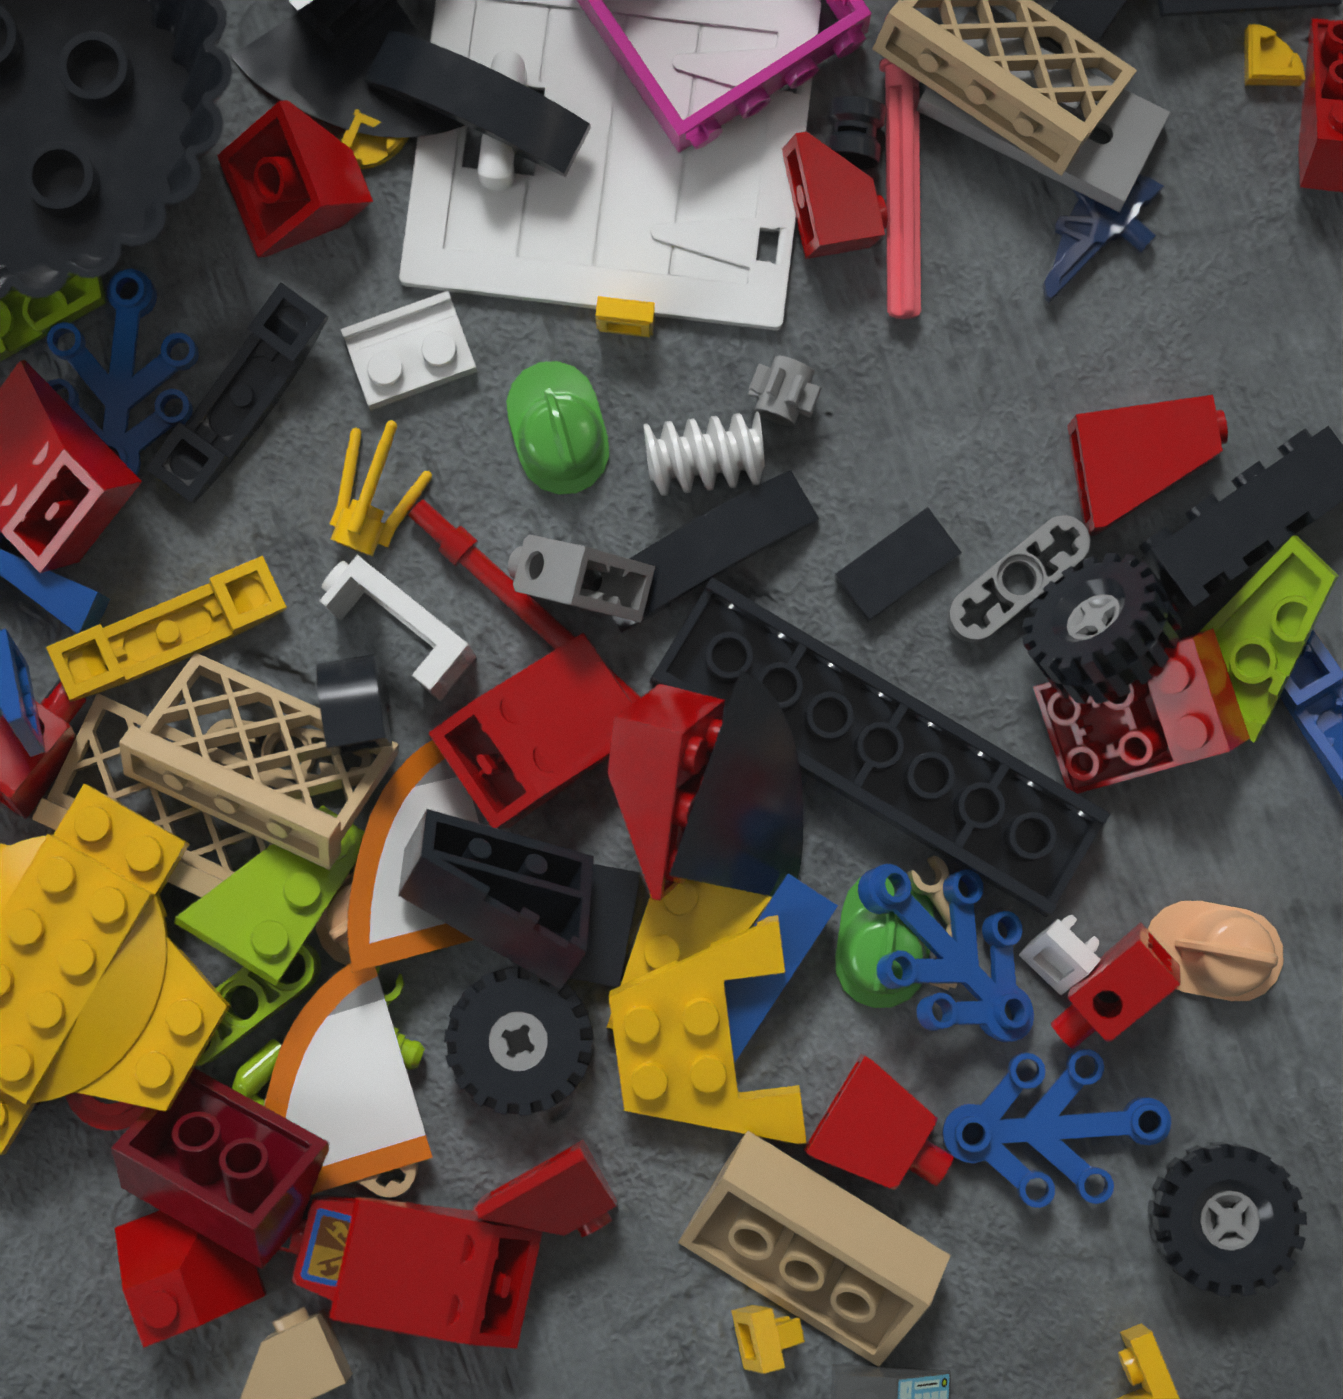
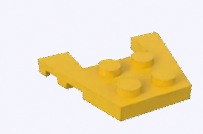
[609,915,807,1144]

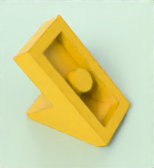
[1116,1323,1180,1399]

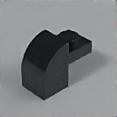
[316,653,392,756]

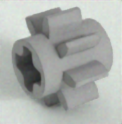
[748,356,822,426]

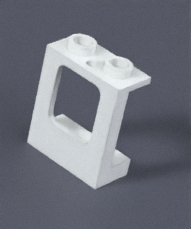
[320,555,476,702]

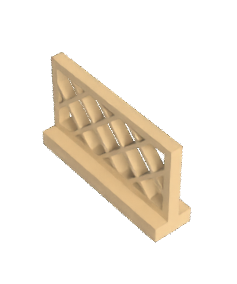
[872,0,1137,176]
[119,652,399,870]
[32,693,303,898]

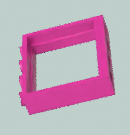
[577,0,872,153]

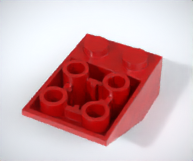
[1298,18,1343,192]
[0,360,142,573]
[1033,628,1250,794]
[428,633,632,829]
[608,684,725,901]
[329,1197,542,1349]

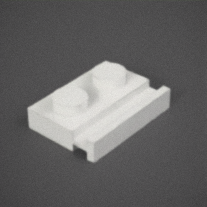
[341,291,477,410]

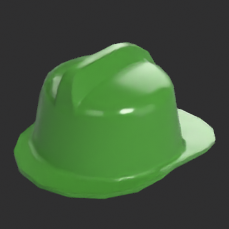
[506,361,609,495]
[835,873,934,1008]

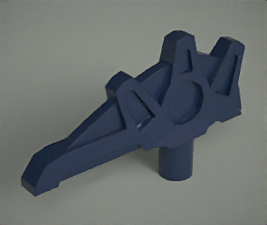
[1043,173,1164,303]

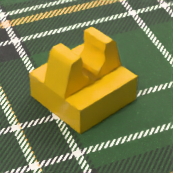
[731,1305,805,1374]

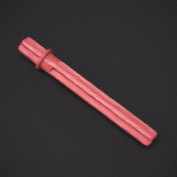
[879,16,921,319]

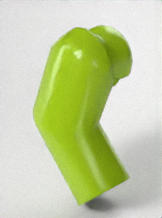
[232,1039,282,1106]

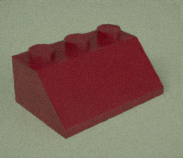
[111,1068,330,1269]

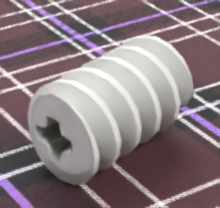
[644,411,765,496]

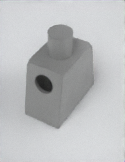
[508,534,655,623]

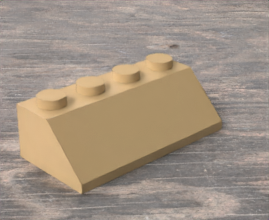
[678,1130,951,1367]

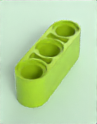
[196,942,321,1066]

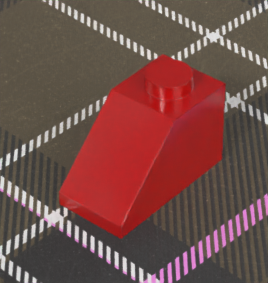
[782,131,888,259]

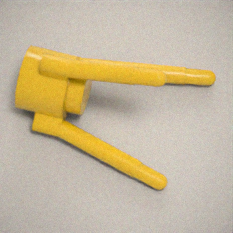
[329,420,432,557]

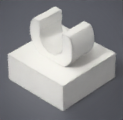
[1019,915,1101,995]

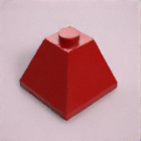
[217,100,373,258]
[473,1139,617,1237]
[115,1210,267,1348]

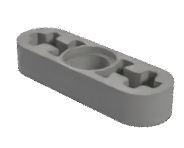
[947,515,1090,643]

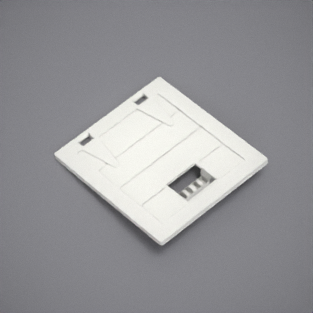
[399,0,821,330]

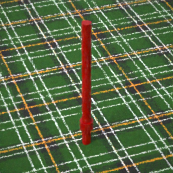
[408,499,641,703]

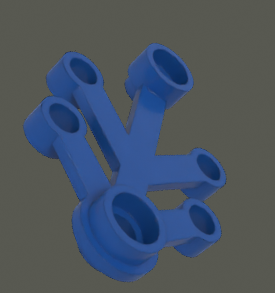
[47,269,199,476]
[858,864,1034,1043]
[942,1048,1172,1208]

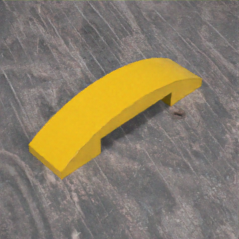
[46,555,287,702]

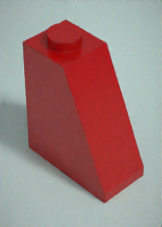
[1067,394,1228,536]

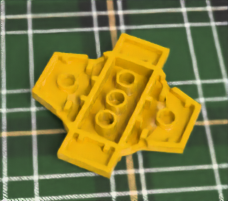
[0,784,230,1156]

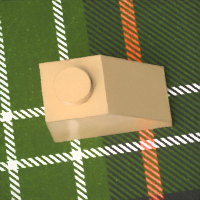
[240,1306,353,1399]

